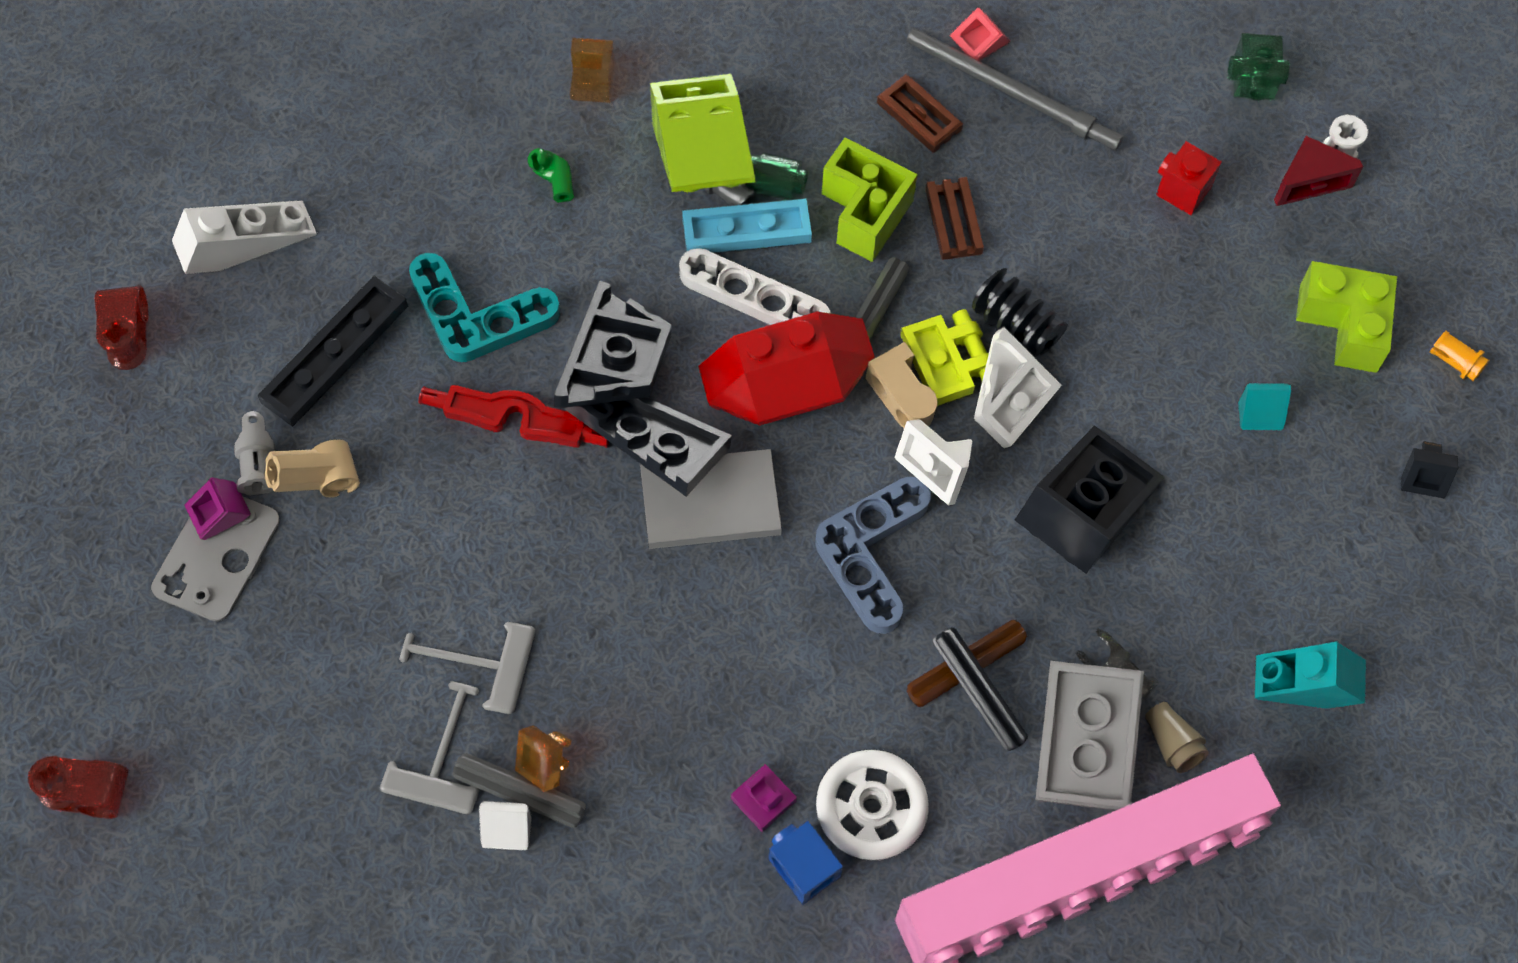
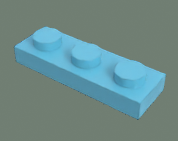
[682,199,812,253]

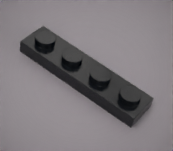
[257,276,408,427]

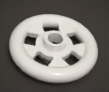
[816,750,929,860]

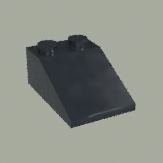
[1015,425,1165,574]

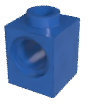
[769,821,843,905]

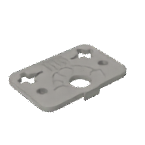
[151,497,279,621]

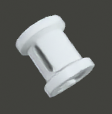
[1323,115,1368,158]

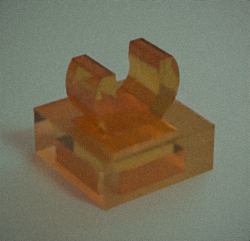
[515,725,571,792]

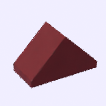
[1274,136,1363,206]

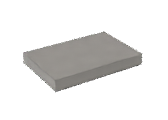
[640,449,782,549]
[1035,661,1144,811]

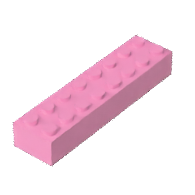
[895,753,1281,963]

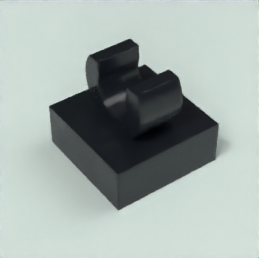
[1401,441,1459,499]

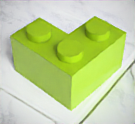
[822,137,918,262]
[1296,261,1397,373]

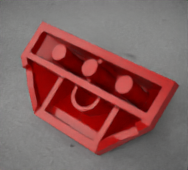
[698,311,875,426]

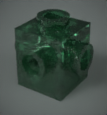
[1227,33,1289,101]

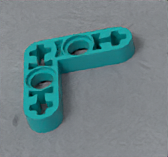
[409,253,560,362]

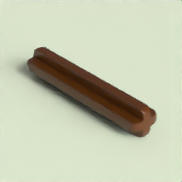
[906,620,1027,707]

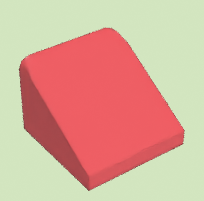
[949,7,1010,61]

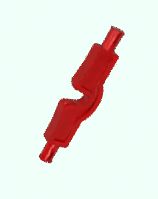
[419,385,609,448]

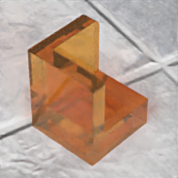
[570,38,615,103]

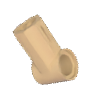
[264,440,360,498]

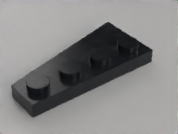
[564,397,732,497]

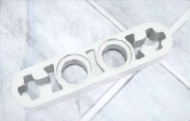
[679,248,830,325]

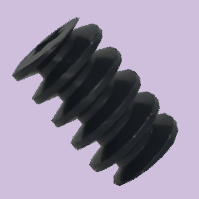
[972,268,1068,357]

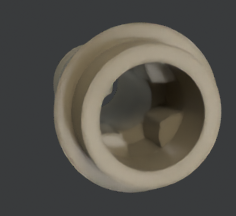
[1145,702,1209,773]

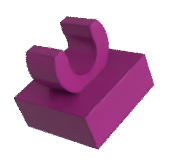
[731,764,797,832]

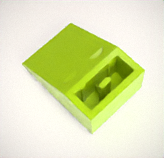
[650,74,755,192]

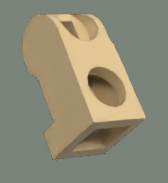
[865,342,937,428]

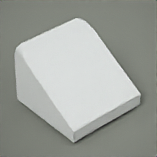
[479,801,532,850]

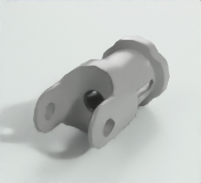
[234,411,275,496]

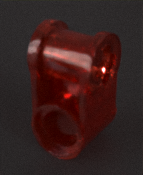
[95,285,148,370]
[28,756,129,819]

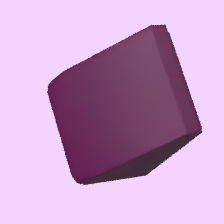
[184,477,251,540]

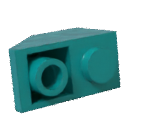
[1255,642,1366,709]

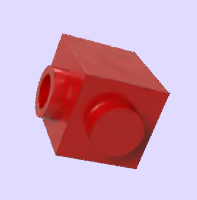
[1156,141,1222,215]

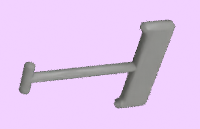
[399,622,535,714]
[380,681,480,814]

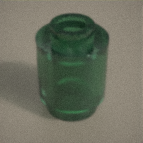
[745,152,808,200]

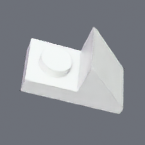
[894,419,972,505]

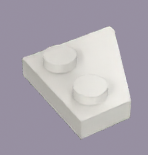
[974,327,1062,448]

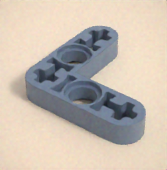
[815,477,931,634]

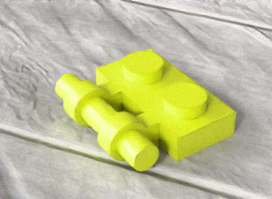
[900,309,989,406]

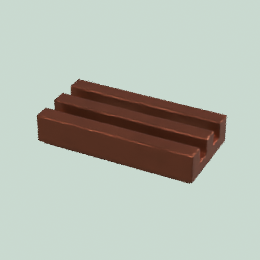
[877,74,963,153]
[925,177,984,260]

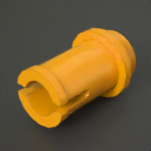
[1429,330,1489,381]

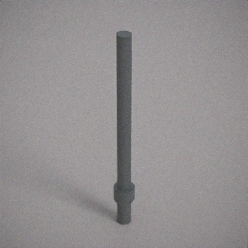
[906,28,1124,151]

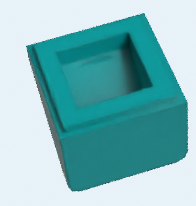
[1238,383,1291,430]

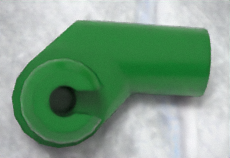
[527,148,574,202]

